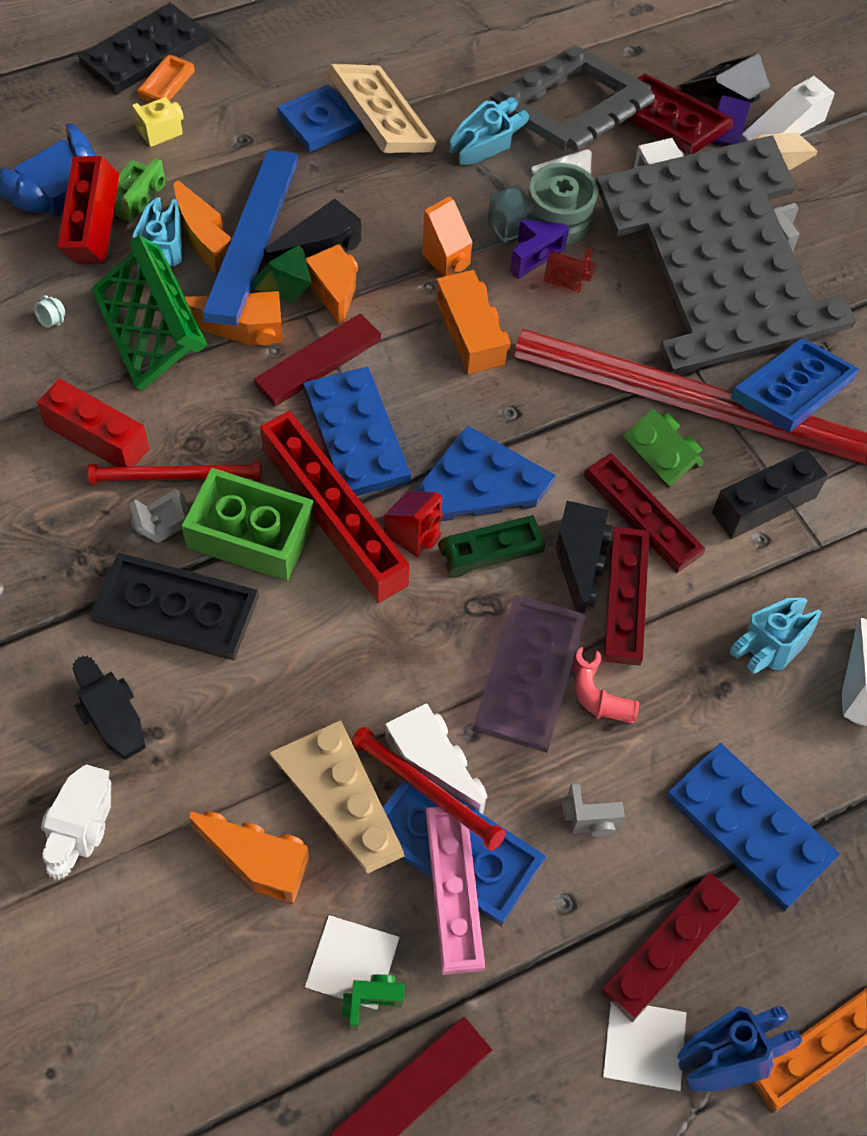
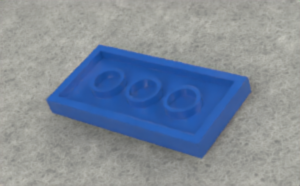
[731,338,859,433]
[303,366,411,496]
[666,743,840,912]
[383,780,546,927]

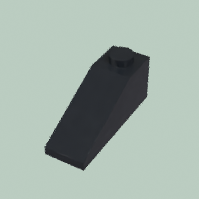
[264,198,361,266]

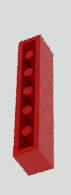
[260,410,410,604]

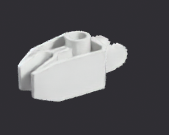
[41,765,111,880]

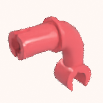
[572,647,639,725]

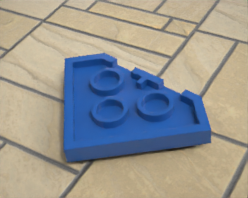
[415,425,555,521]

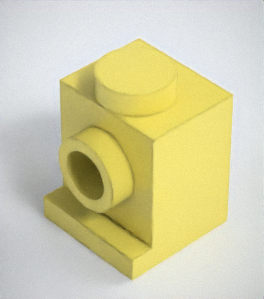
[132,97,184,147]

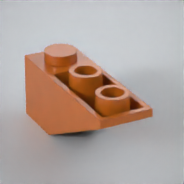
[189,811,309,904]

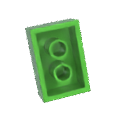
[182,468,315,582]

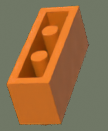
[436,270,511,374]

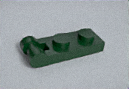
[438,515,545,578]

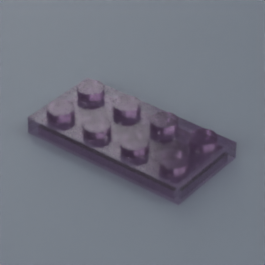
[473,594,586,753]

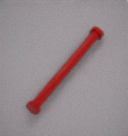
[88,461,261,485]
[352,727,506,851]

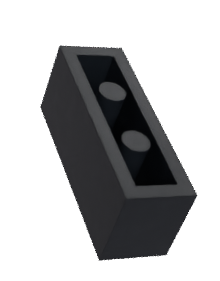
[712,449,828,539]

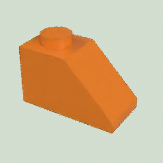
[422,196,472,277]
[306,244,358,324]

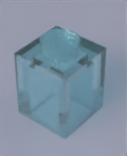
[488,184,534,243]

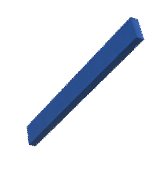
[203,150,298,326]

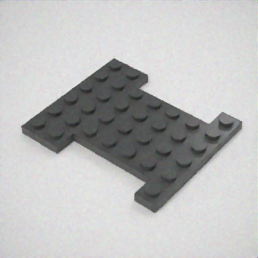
[596,135,856,374]

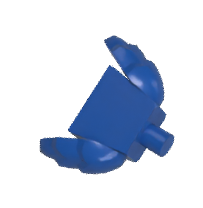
[0,124,96,216]

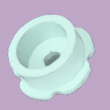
[34,295,65,328]

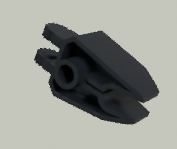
[72,655,146,760]

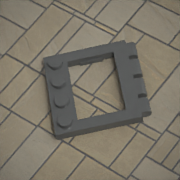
[490,45,655,152]

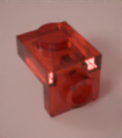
[544,248,596,293]

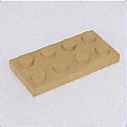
[327,64,437,153]

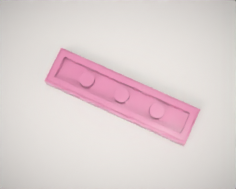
[425,805,485,975]

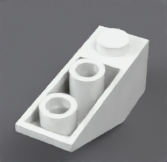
[385,703,487,814]

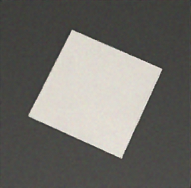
[305,915,400,1010]
[603,1002,686,1091]

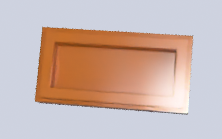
[137,55,195,103]

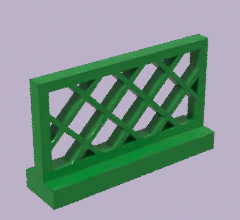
[91,234,208,391]

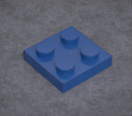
[277,84,361,153]

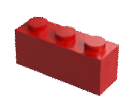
[57,156,120,264]
[37,378,150,467]

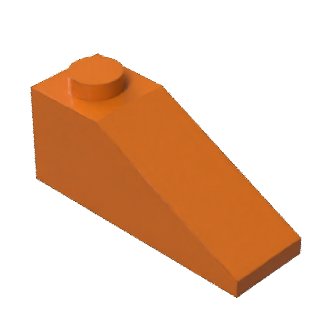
[185,291,283,346]

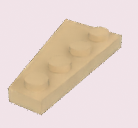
[270,720,405,874]

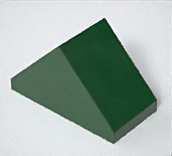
[250,245,312,304]

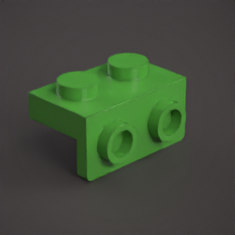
[113,158,166,223]
[623,408,705,487]

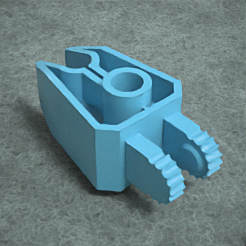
[449,97,530,165]
[132,197,183,271]
[729,597,822,674]

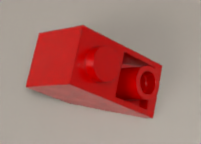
[384,491,443,557]

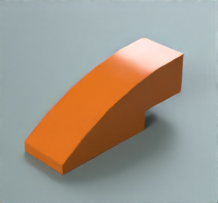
[173,180,232,275]

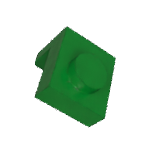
[342,974,405,1030]

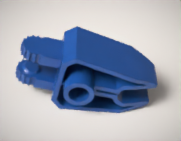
[677,1006,802,1092]

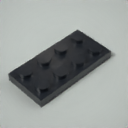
[78,2,208,95]
[90,552,259,660]

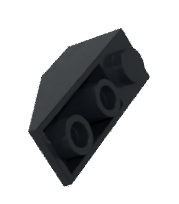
[555,500,613,619]

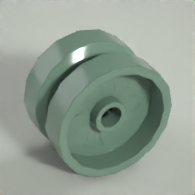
[525,163,599,245]

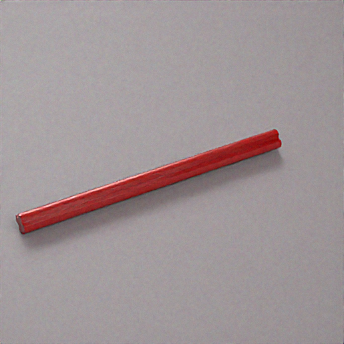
[514,329,867,465]

